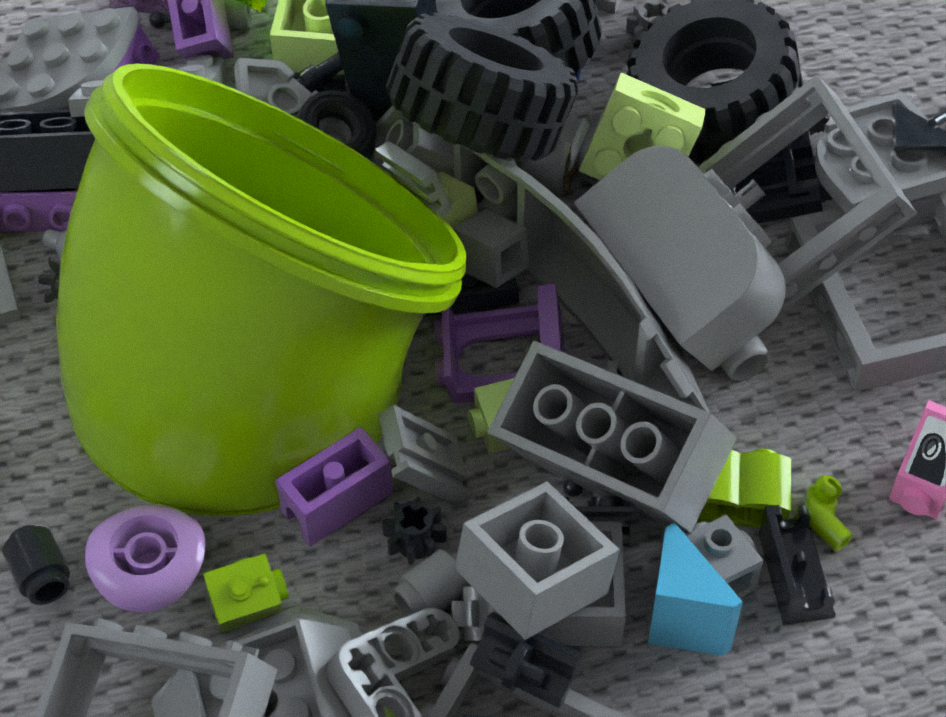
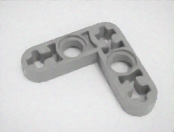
[326,607,460,717]

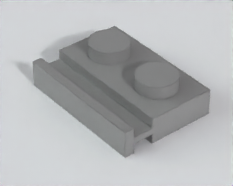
[378,405,473,505]

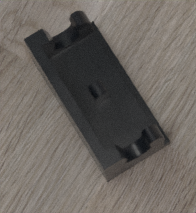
[759,505,836,625]

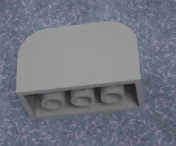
[574,146,786,371]
[487,340,737,534]

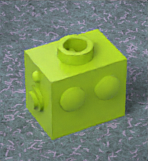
[203,553,290,634]

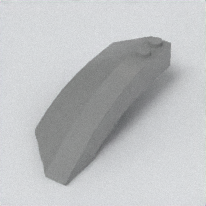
[453,144,710,413]

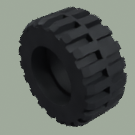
[435,0,602,73]
[626,0,803,163]
[386,13,578,162]

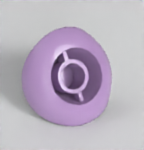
[85,504,206,613]

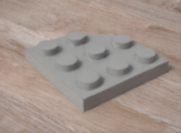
[0,6,142,112]
[815,92,946,213]

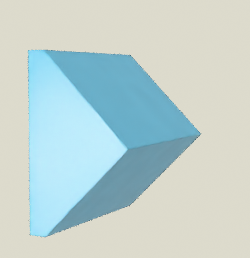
[648,522,743,656]

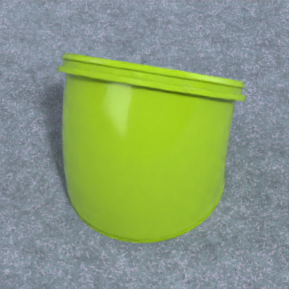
[56,64,466,517]

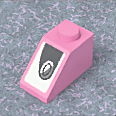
[889,400,946,520]

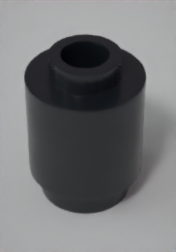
[2,525,70,605]

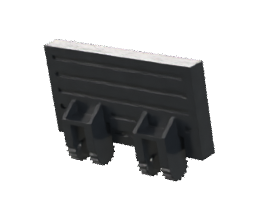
[711,80,833,224]

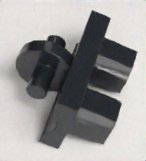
[469,612,582,708]

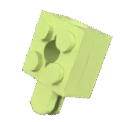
[579,73,706,181]

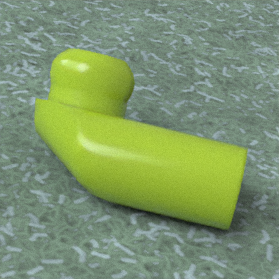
[804,475,853,552]

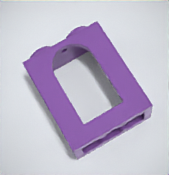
[434,283,565,403]

